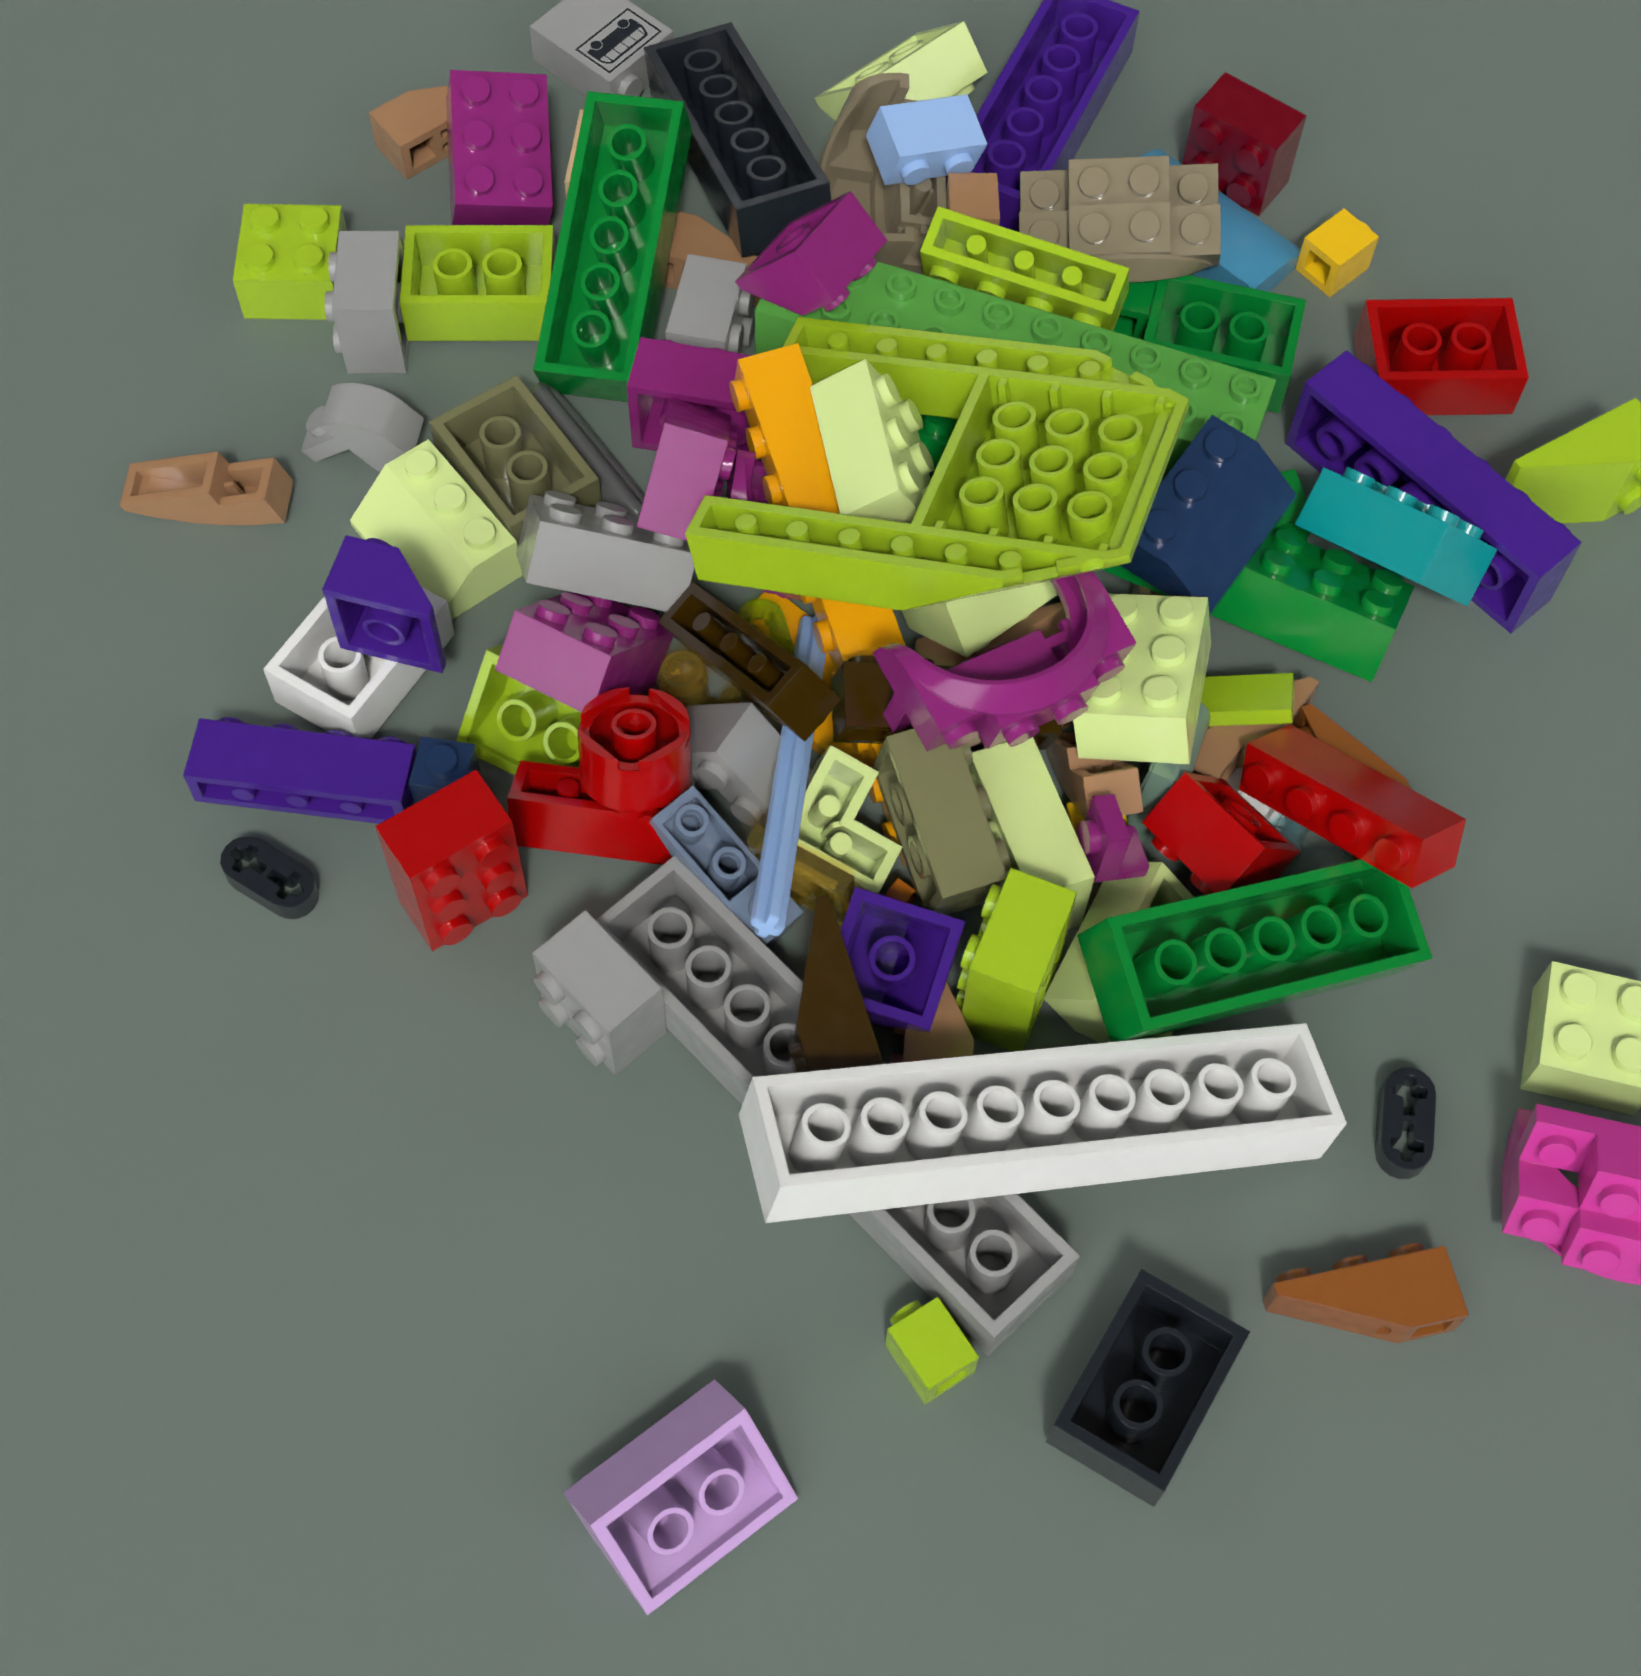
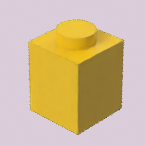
[1295,208,1379,297]

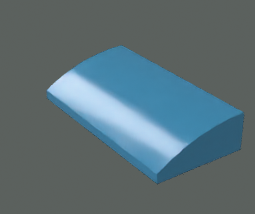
[1139,148,1301,292]

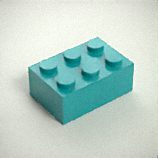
[1295,467,1497,607]

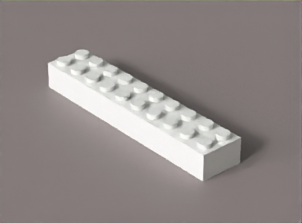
[739,1023,1347,1223]

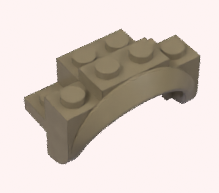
[819,73,947,275]
[1019,155,1221,282]

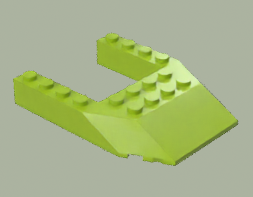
[685,317,1189,611]

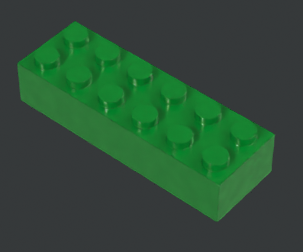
[533,91,693,402]
[1077,860,1433,1042]

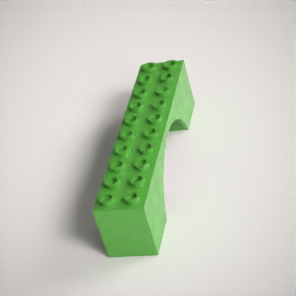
[755,261,1276,482]

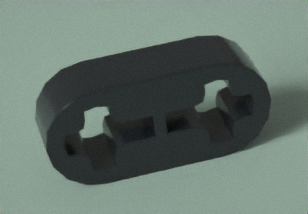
[220,836,319,919]
[1375,1067,1436,1179]

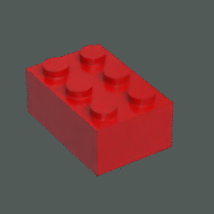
[1353,298,1529,415]
[375,770,528,952]

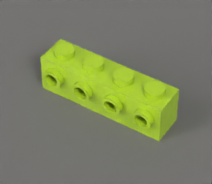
[920,206,1130,331]

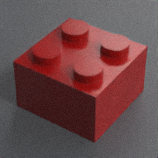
[1142,772,1301,895]

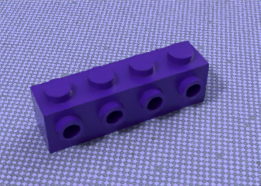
[183,717,417,824]

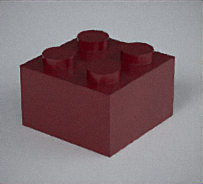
[1182,72,1307,216]

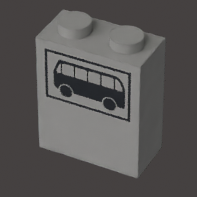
[529,0,674,97]

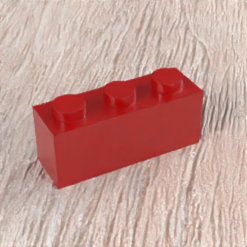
[507,760,672,865]

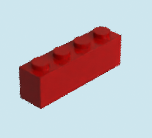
[1239,724,1466,888]

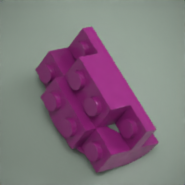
[873,571,1137,752]

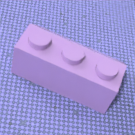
[563,1379,798,1615]

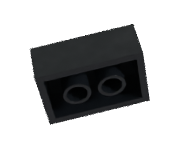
[1046,1269,1250,1507]

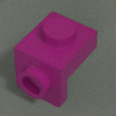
[1079,794,1149,882]

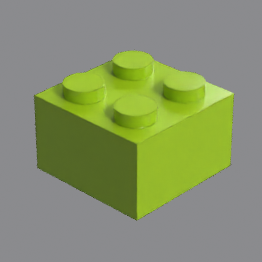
[233,204,347,320]

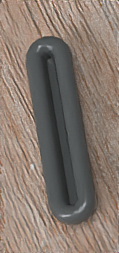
[530,382,645,517]

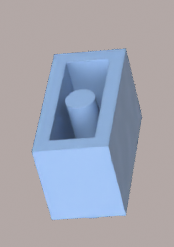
[866,94,987,185]

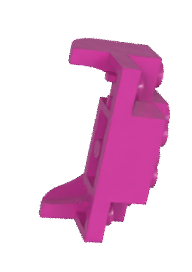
[1502,1104,1641,1285]

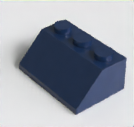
[1120,415,1296,616]

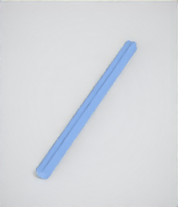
[750,615,826,938]

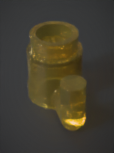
[657,651,742,708]

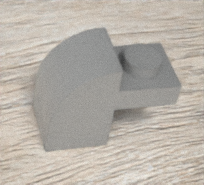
[301,383,424,472]

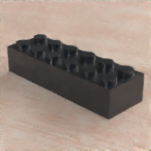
[644,22,831,258]

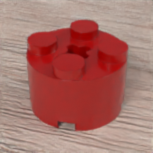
[578,687,691,820]

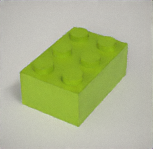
[400,225,556,341]
[956,868,1077,1052]

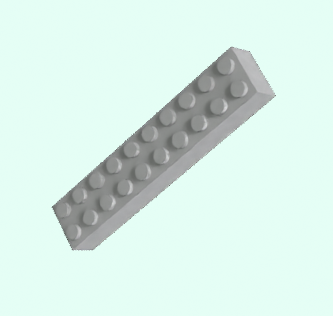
[596,856,1080,1357]

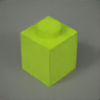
[885,1297,979,1405]

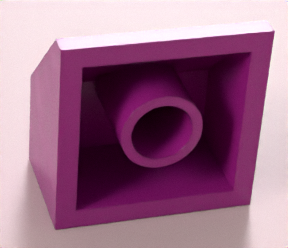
[735,191,888,316]

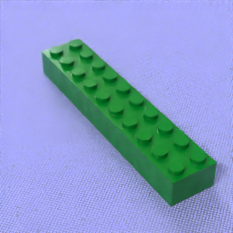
[918,414,1415,682]

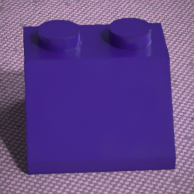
[322,535,446,674]
[840,887,965,1033]

